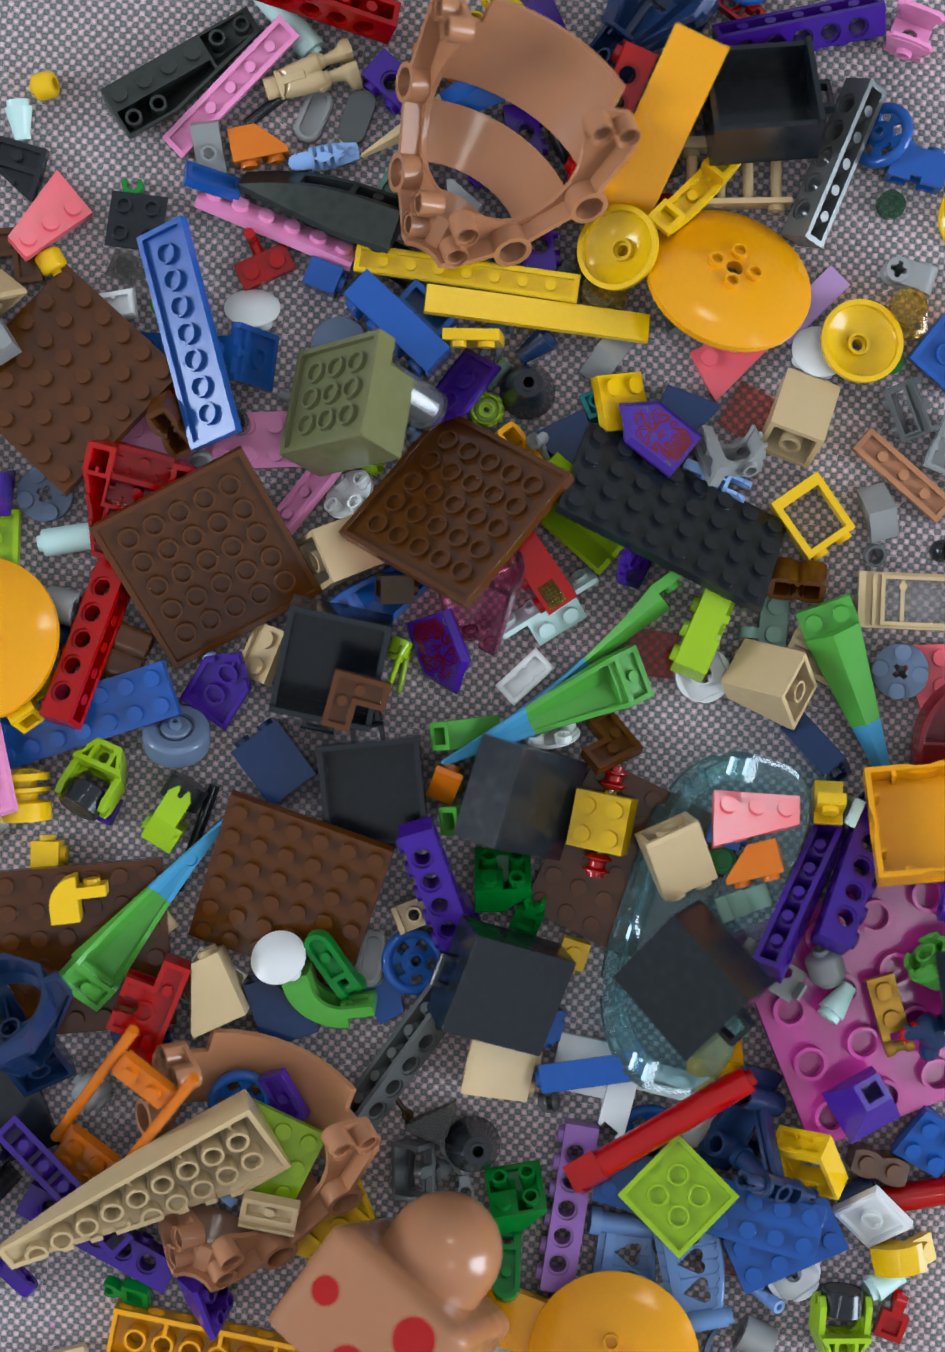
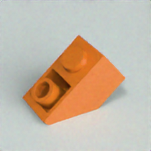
[227,123,291,171]
[426,763,464,805]
[726,838,785,889]

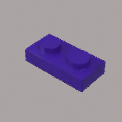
[258,1067,310,1120]

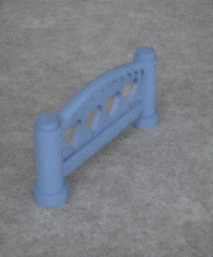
[587,1205,656,1283]
[653,1233,734,1332]

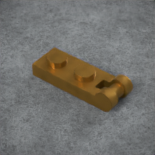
[864,972,915,1058]

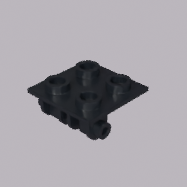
[104,190,168,250]

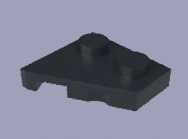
[0,136,50,203]

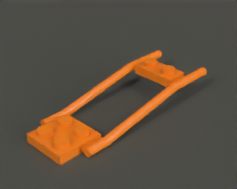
[50,1025,200,1185]

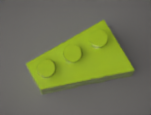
[668,588,736,683]

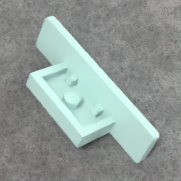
[494,567,599,646]

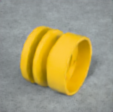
[0,768,52,823]

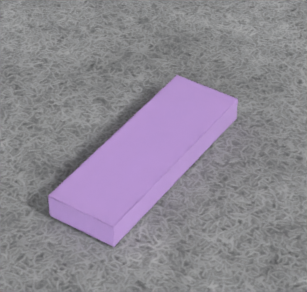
[785,265,850,345]

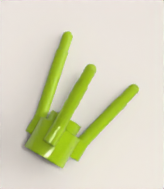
[387,636,413,694]

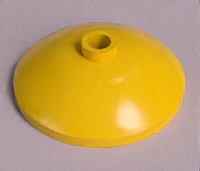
[577,204,659,291]
[820,299,904,383]

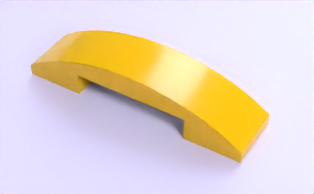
[648,157,741,237]

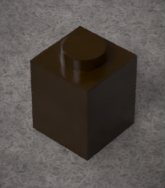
[375,572,418,604]

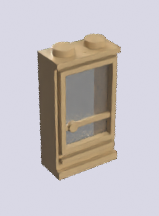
[854,571,945,631]

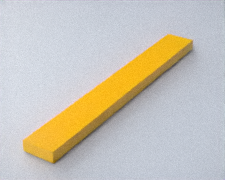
[353,244,581,304]
[423,283,650,344]

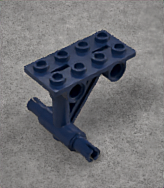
[696,1064,819,1206]

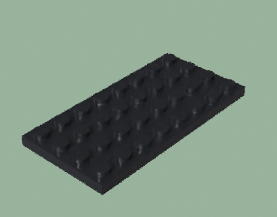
[554,422,786,614]

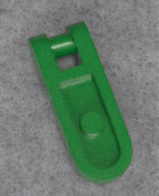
[304,929,367,1000]
[491,1231,522,1303]

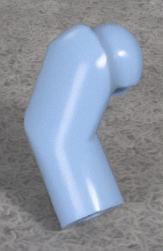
[751,1287,785,1314]

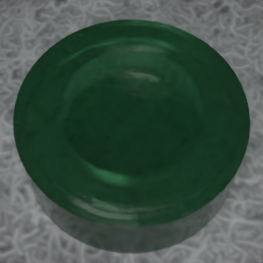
[876,190,906,220]

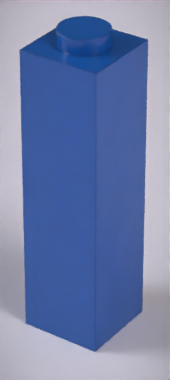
[535,1050,646,1094]

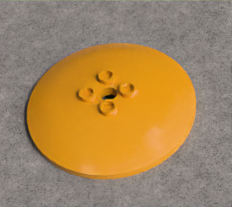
[646,210,811,352]
[0,558,60,719]
[528,1270,699,1352]

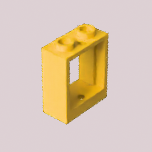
[767,471,856,561]
[775,1125,848,1200]

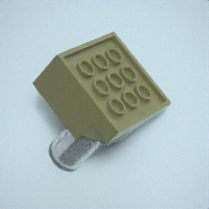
[279,329,447,477]

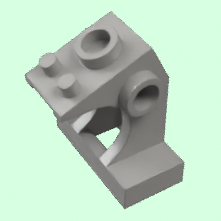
[693,424,768,487]

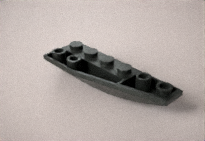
[100,7,261,139]
[237,171,401,254]

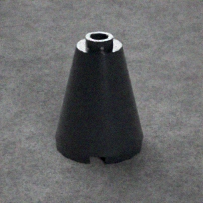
[500,364,555,420]
[445,1115,500,1172]

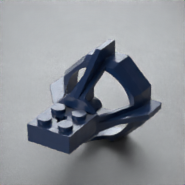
[589,0,721,83]
[0,953,77,1097]

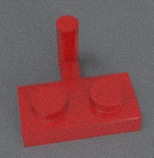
[233,228,297,291]

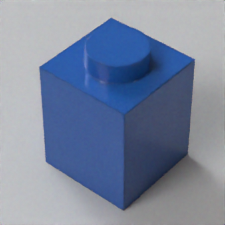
[302,255,348,299]

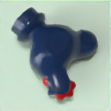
[899,1007,945,1061]

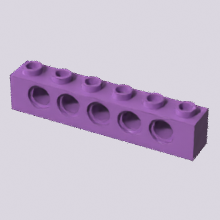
[535,1117,599,1293]

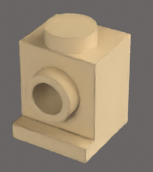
[391,896,427,935]

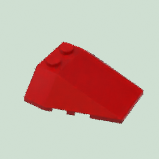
[82,440,199,560]

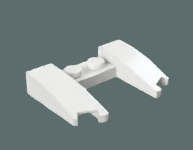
[597,1062,717,1148]

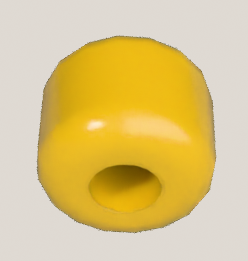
[29,70,60,101]
[35,246,67,277]

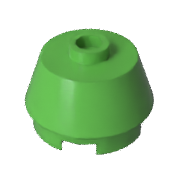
[904,932,945,991]

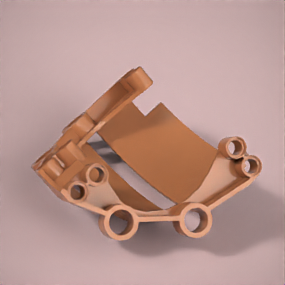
[388,0,641,269]
[135,1028,381,1293]

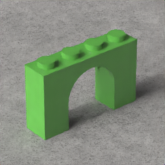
[429,715,500,836]

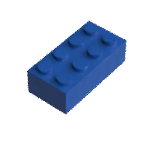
[343,269,451,380]
[721,1196,850,1295]

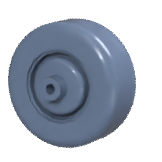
[142,704,211,768]

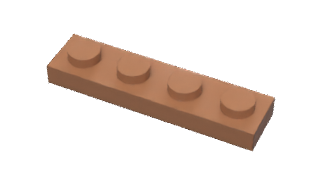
[851,427,945,524]

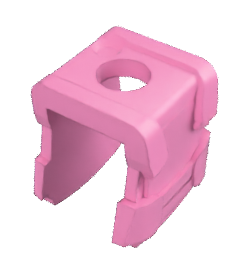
[883,0,945,64]

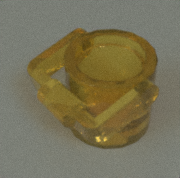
[580,278,629,310]
[883,287,928,339]

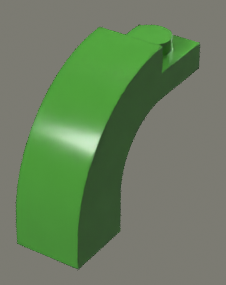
[281,959,378,1028]

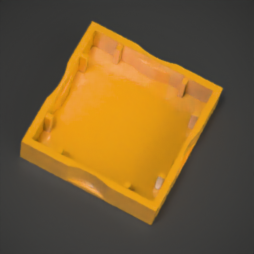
[863,760,945,887]

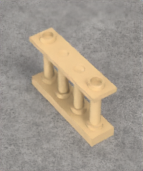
[680,136,793,213]

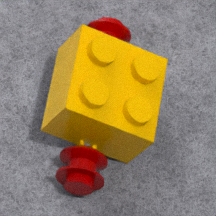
[566,766,639,879]

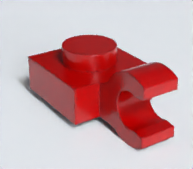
[872,1288,910,1344]

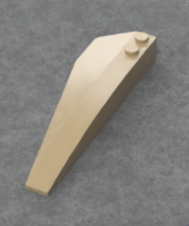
[0,1089,291,1269]

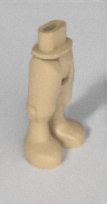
[262,38,363,100]

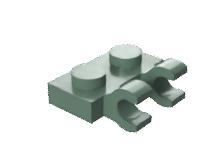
[737,595,790,648]

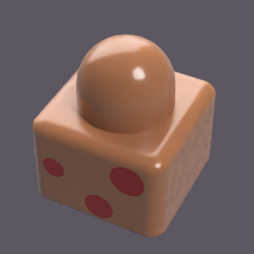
[268,1190,509,1352]

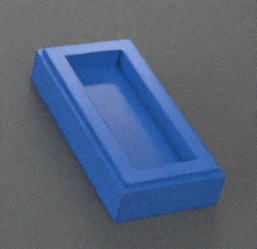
[183,161,240,201]

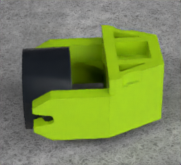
[54,737,128,821]
[141,771,209,854]
[808,1282,873,1352]

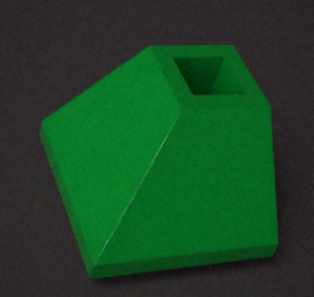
[475,847,531,912]
[485,1159,548,1234]

